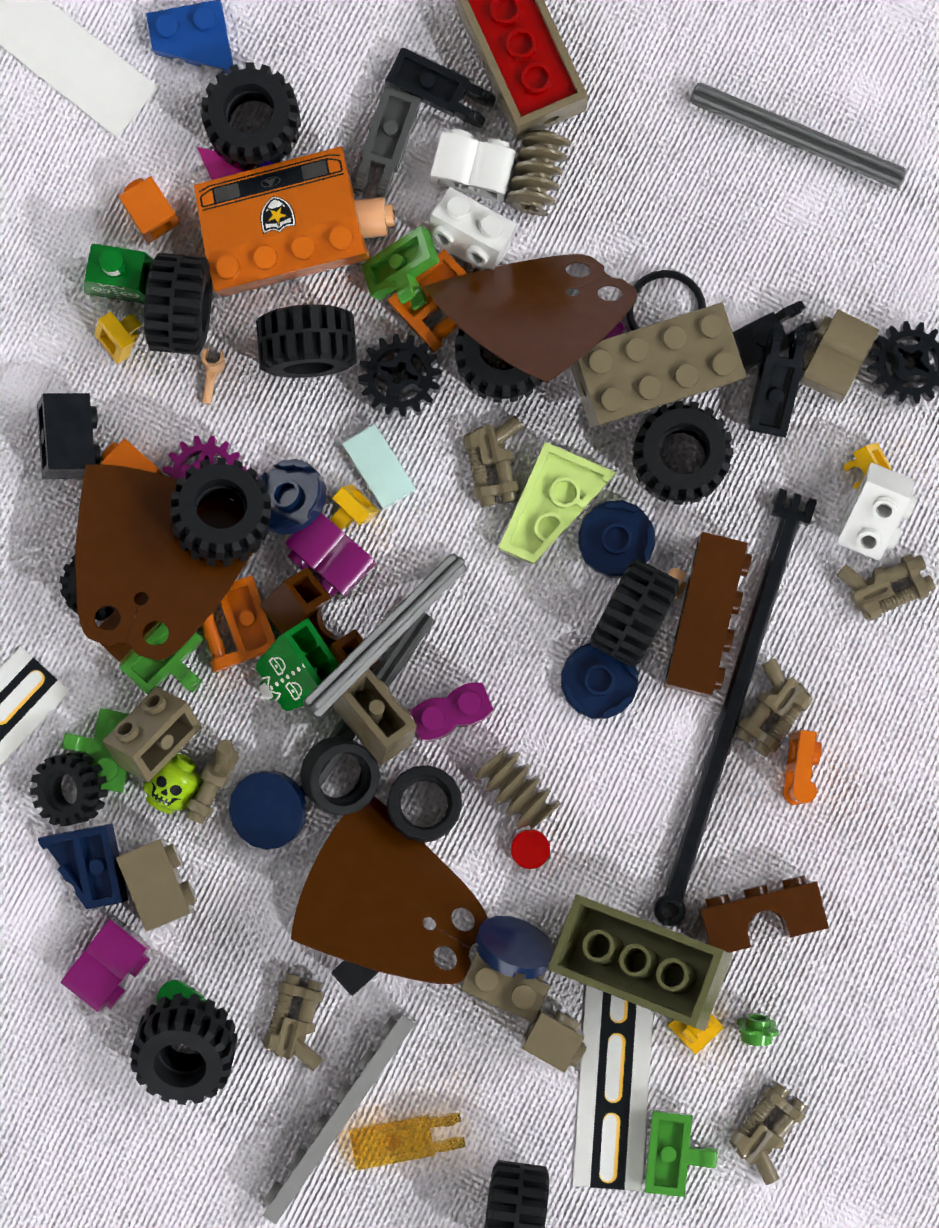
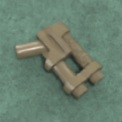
[463,415,523,508]
[836,554,935,621]
[735,658,813,757]
[186,740,239,824]
[262,973,325,1071]
[729,1082,808,1185]

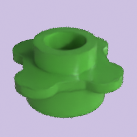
[737,1013,779,1046]

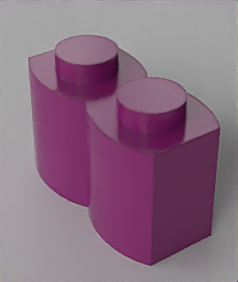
[285,513,376,598]
[410,682,493,742]
[60,918,151,1012]

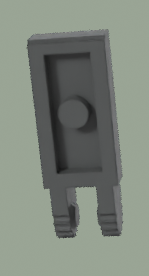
[354,87,422,198]

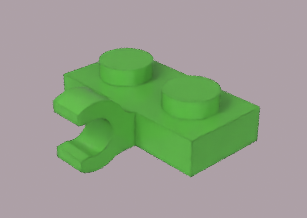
[361,225,439,310]
[119,623,204,695]
[62,708,129,793]
[644,1110,718,1197]

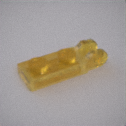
[349,1112,466,1171]

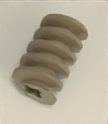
[506,130,571,216]
[474,745,561,831]

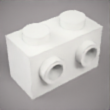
[428,187,517,270]
[837,462,918,561]

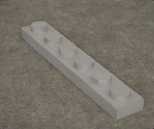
[263,1012,416,1225]

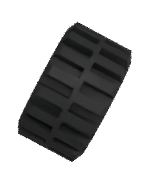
[201,62,301,170]
[144,253,212,355]
[256,304,357,378]
[455,327,543,403]
[632,401,733,505]
[170,457,271,567]
[591,558,679,667]
[130,993,238,1105]
[484,1160,549,1228]

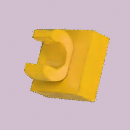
[94,311,142,365]
[843,442,893,489]
[330,484,380,530]
[667,1014,724,1055]

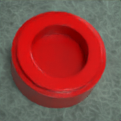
[511,830,550,869]

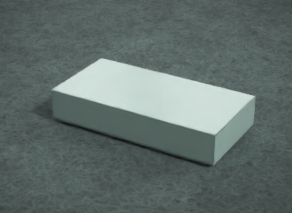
[342,424,416,511]

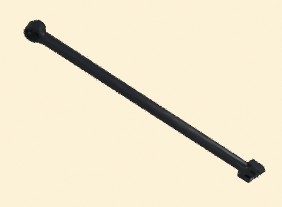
[653,488,817,926]

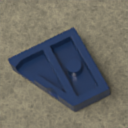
[38,823,128,909]

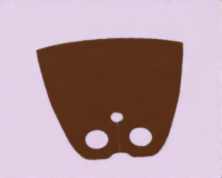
[424,254,638,383]
[75,465,253,660]
[291,796,488,984]

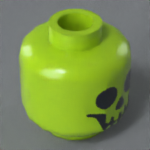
[143,753,202,814]

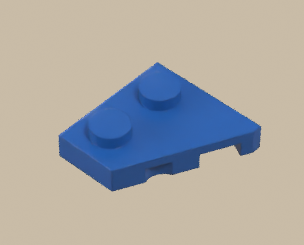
[146,0,234,74]

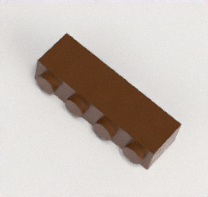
[663,532,752,698]

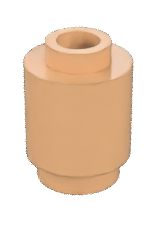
[355,197,396,238]

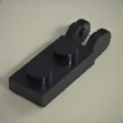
[385,47,497,128]
[733,300,817,371]
[745,323,807,438]

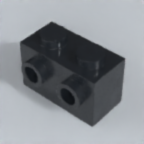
[37,393,101,480]

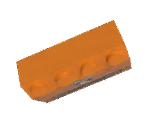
[194,146,370,297]

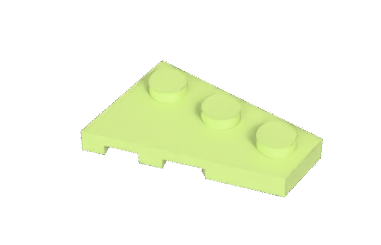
[498,442,616,565]

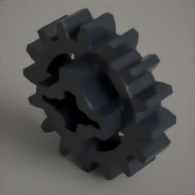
[867,321,939,407]
[358,334,442,420]

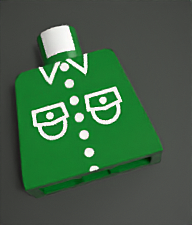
[84,244,154,304]
[256,618,339,711]

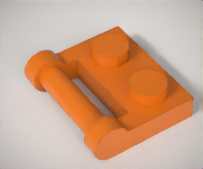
[387,249,467,353]
[201,575,276,673]
[783,730,822,805]

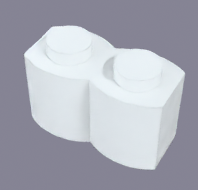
[430,129,516,202]

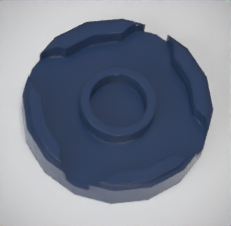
[257,459,327,535]
[578,500,655,578]
[561,642,638,719]
[229,770,307,850]
[475,916,554,979]

